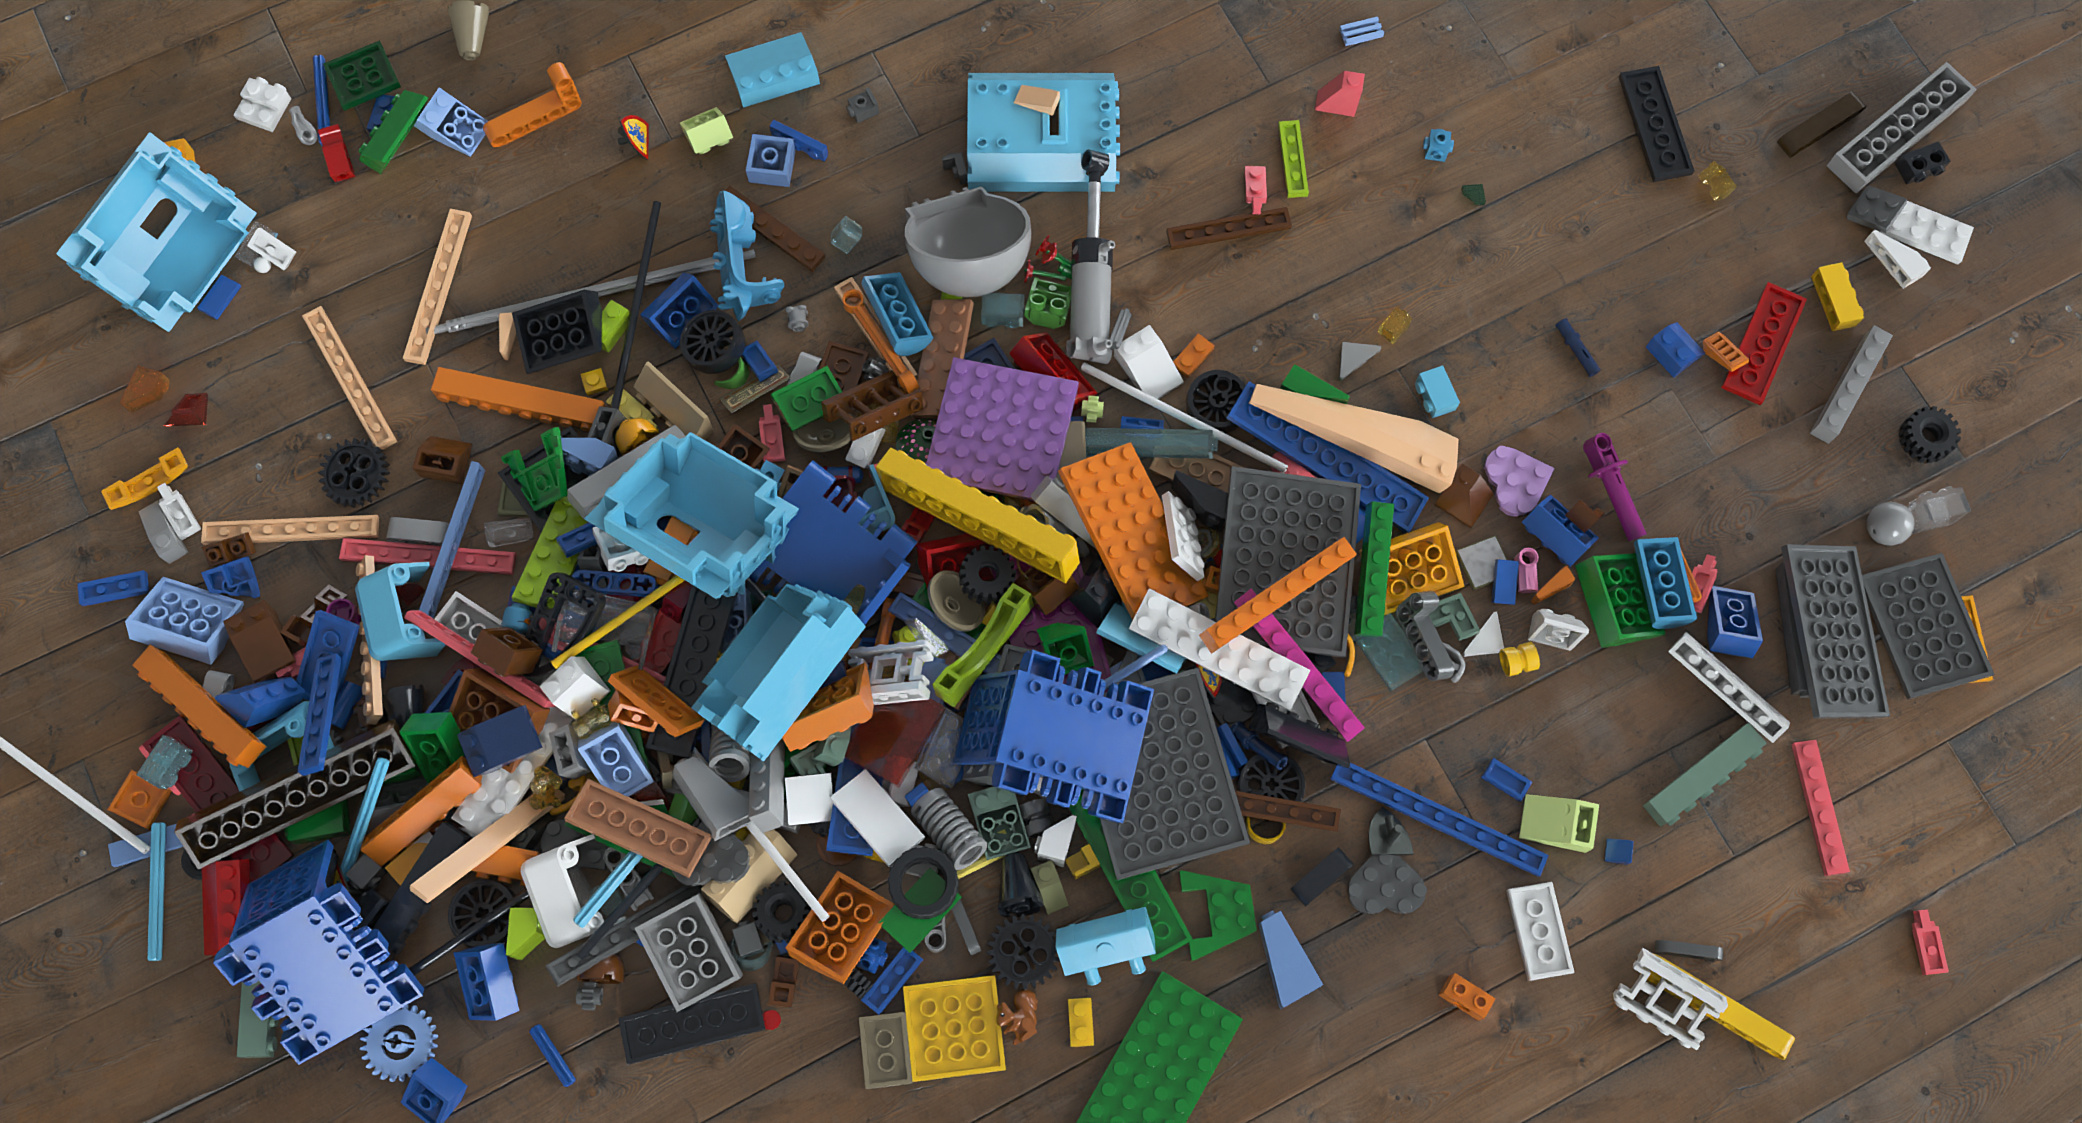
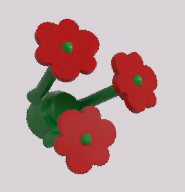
[1024,235,1072,283]

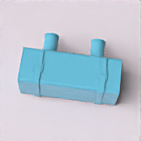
[1056,907,1156,986]

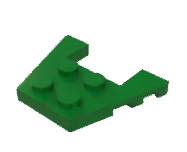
[501,427,568,511]
[1179,871,1257,961]

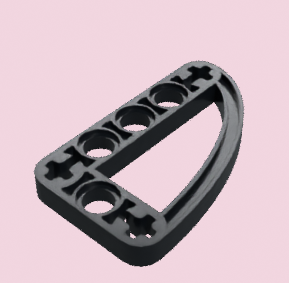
[521,572,606,677]

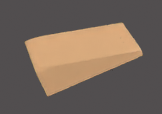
[1014,85,1060,116]
[499,312,516,360]

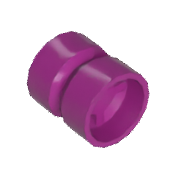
[326,598,361,625]

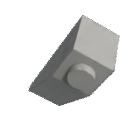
[138,500,189,564]

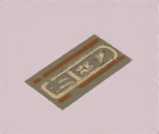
[720,364,791,413]

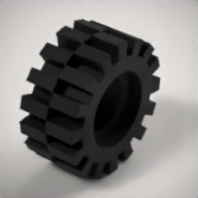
[844,968,873,999]

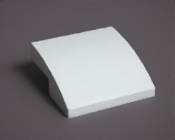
[784,773,833,826]

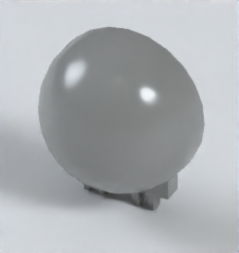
[905,186,1031,297]

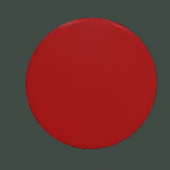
[763,1010,781,1030]

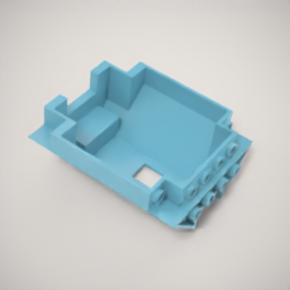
[56,132,257,332]
[584,432,799,599]
[691,583,866,761]

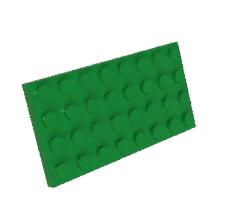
[1076,971,1243,1123]

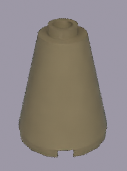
[448,0,489,60]

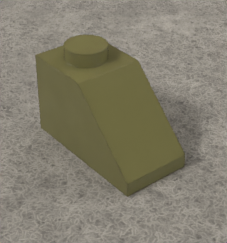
[1031,860,1069,915]

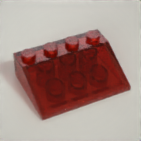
[844,676,945,788]

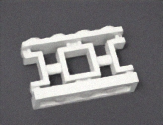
[848,640,936,705]
[1613,948,1728,1050]

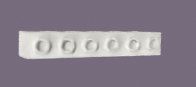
[1668,632,1790,743]

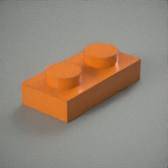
[1173,333,1215,378]

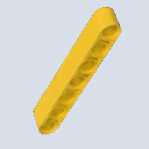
[1640,953,1795,1060]

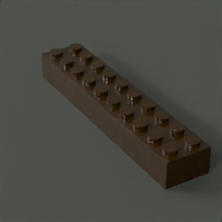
[174,719,416,869]

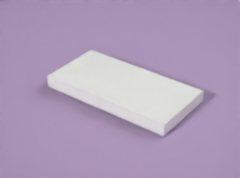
[830,769,925,867]
[1506,882,1574,981]

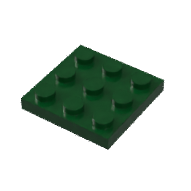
[323,40,401,111]

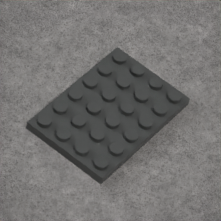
[1862,553,1995,700]

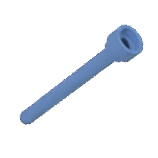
[1104,644,1168,690]

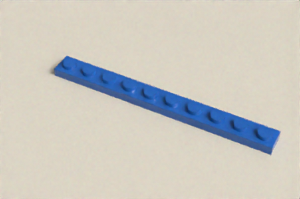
[1330,763,1549,877]

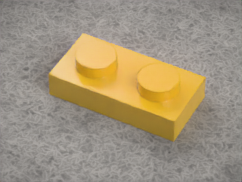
[1068,998,1094,1047]

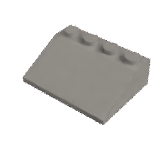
[635,893,743,1012]

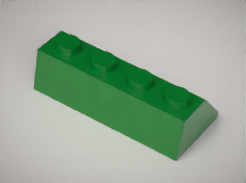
[358,90,428,174]

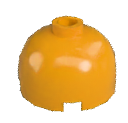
[615,418,659,456]

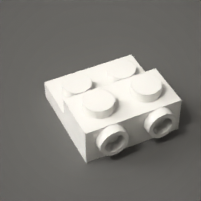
[234,77,291,132]
[592,527,649,572]

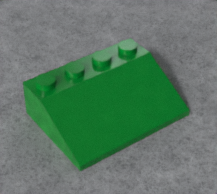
[1575,553,1666,647]

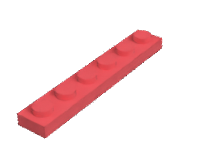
[1791,740,1850,876]

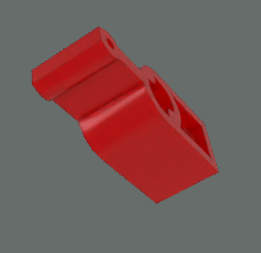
[318,124,356,182]

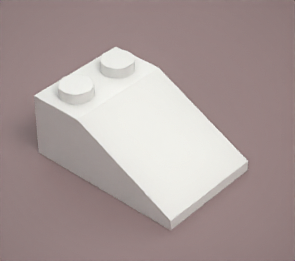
[1114,325,1184,399]
[1528,609,1589,651]

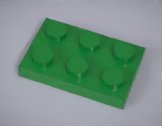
[771,366,842,433]

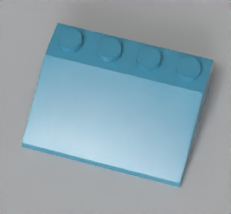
[725,32,820,108]
[1096,600,1187,674]

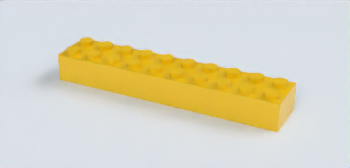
[876,447,1080,583]

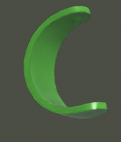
[714,357,749,389]

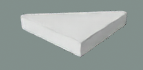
[1463,612,1504,657]

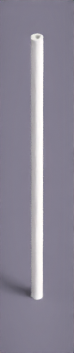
[1081,362,1288,473]
[0,737,150,854]
[692,747,829,922]

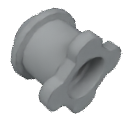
[786,305,809,332]

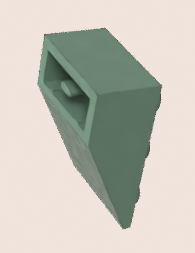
[968,787,1031,860]

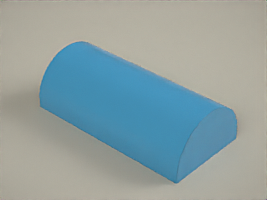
[862,272,933,356]
[1634,537,1697,629]

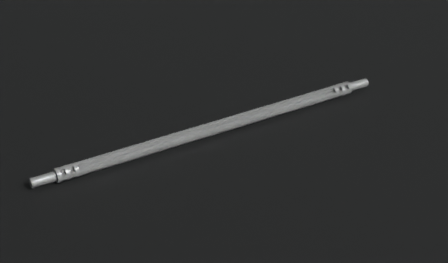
[426,249,756,334]

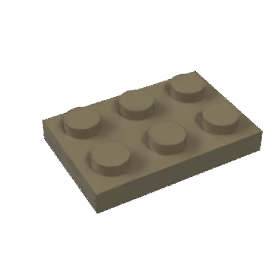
[859,1012,913,1090]

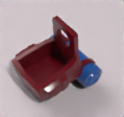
[823,465,863,513]

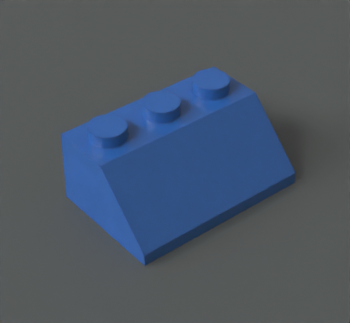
[640,272,719,349]
[1521,494,1599,567]
[215,677,306,728]
[454,943,519,1021]

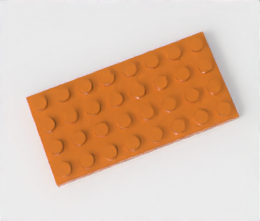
[1058,442,1209,621]

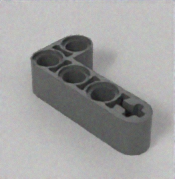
[1396,591,1454,681]

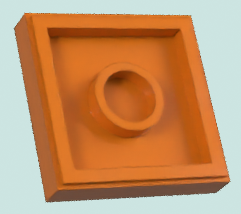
[107,769,172,830]

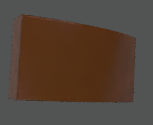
[202,532,256,567]

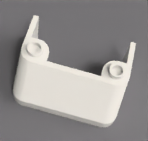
[521,834,626,948]

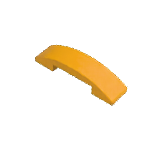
[101,447,188,510]

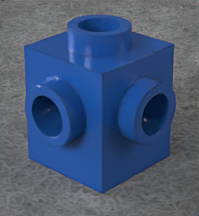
[856,938,888,974]

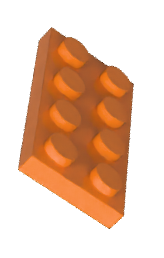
[608,665,705,737]

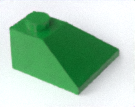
[1036,622,1094,675]

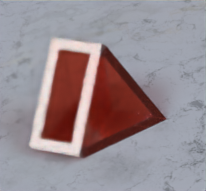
[163,393,208,427]

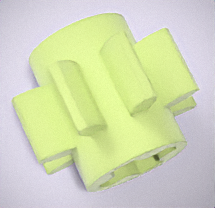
[1081,395,1104,423]

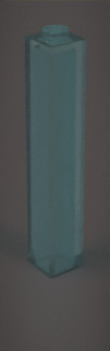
[1085,428,1218,459]

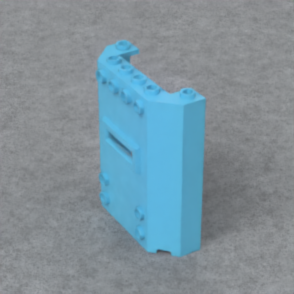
[967,73,1120,192]

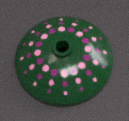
[896,418,937,464]

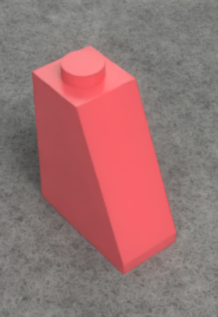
[1315,71,1365,117]

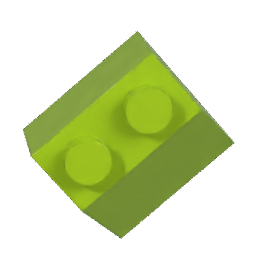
[506,908,545,960]

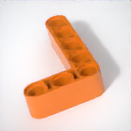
[483,62,582,148]

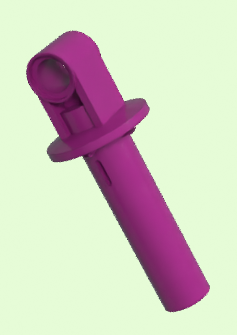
[1583,433,1647,542]

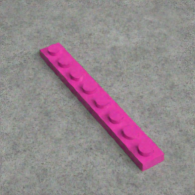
[1233,588,1365,742]

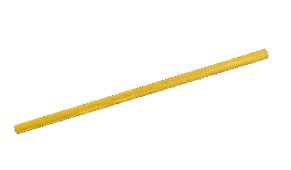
[551,575,685,669]

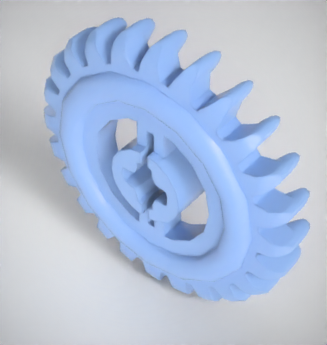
[359,1004,438,1082]

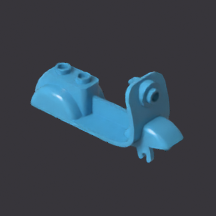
[710,190,784,321]

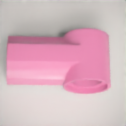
[1514,548,1539,593]

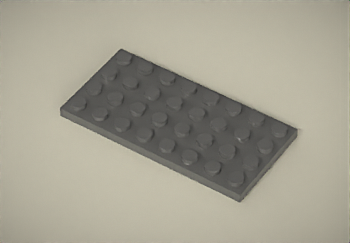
[1781,544,1890,719]

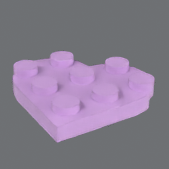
[1484,446,1554,517]

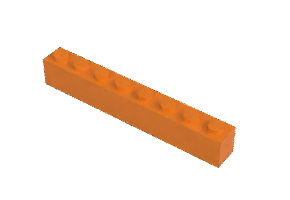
[431,367,606,432]
[1199,537,1357,654]
[133,644,267,768]

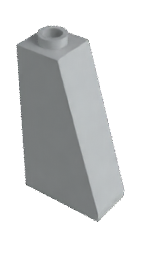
[673,756,752,841]

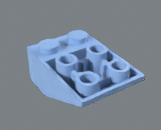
[414,88,488,157]

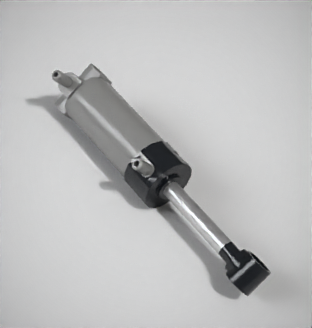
[1066,149,1115,364]

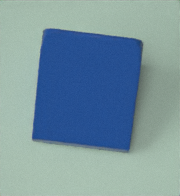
[1604,839,1633,865]

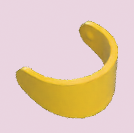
[1246,817,1286,844]

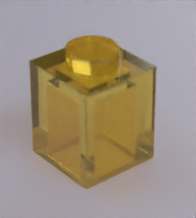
[1377,306,1413,345]

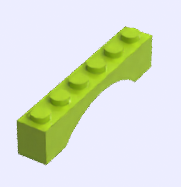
[932,583,1034,707]

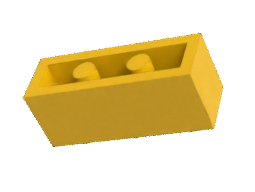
[1811,262,1864,332]

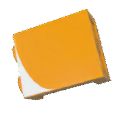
[385,831,434,886]

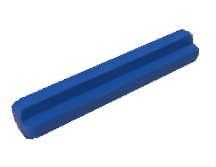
[529,1024,576,1087]

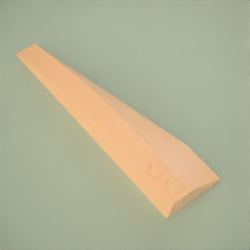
[1249,384,1458,494]

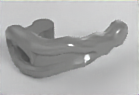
[289,106,318,145]
[1442,642,1465,683]

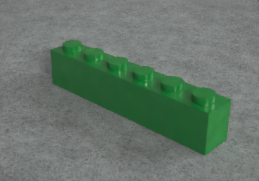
[1354,501,1394,637]

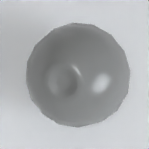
[1866,501,1915,546]

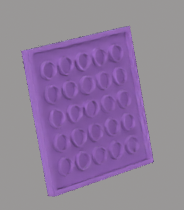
[926,357,1079,501]

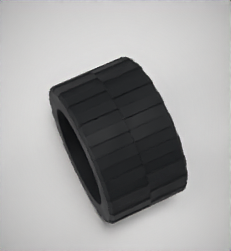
[888,847,959,919]

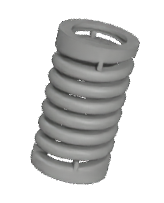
[708,724,751,782]
[911,788,987,870]

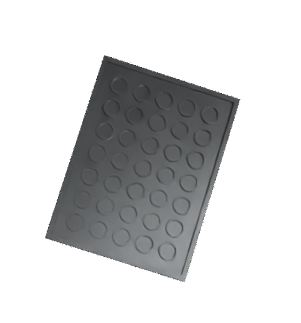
[1215,466,1361,658]
[1099,668,1250,881]

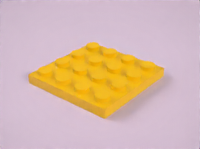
[903,975,1006,1082]

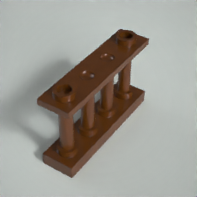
[821,370,923,441]

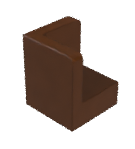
[1565,500,1604,533]
[280,614,311,647]

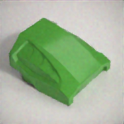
[1024,277,1072,329]

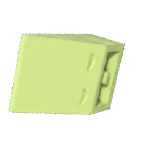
[1519,794,1599,853]

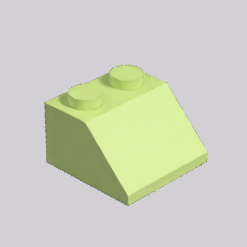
[680,107,733,154]

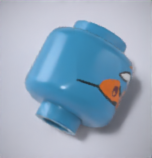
[501,603,534,634]

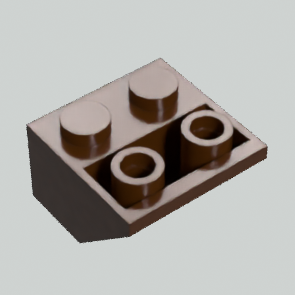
[412,436,473,484]

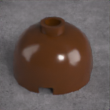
[576,954,625,984]

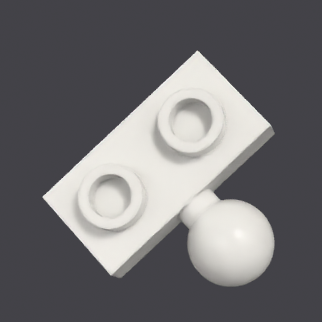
[247,228,296,273]

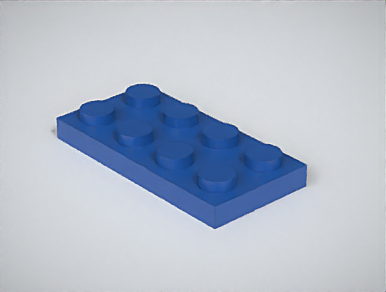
[296,610,360,700]

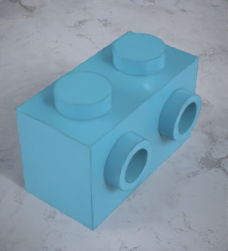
[1415,366,1460,418]

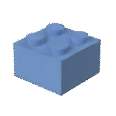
[746,134,796,187]

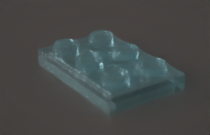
[1353,613,1423,692]

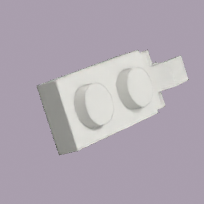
[157,483,201,540]

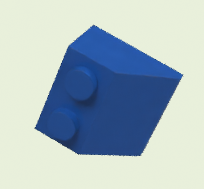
[1646,322,1705,378]
[400,1058,468,1123]

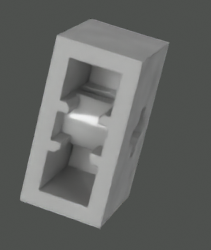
[549,725,592,779]

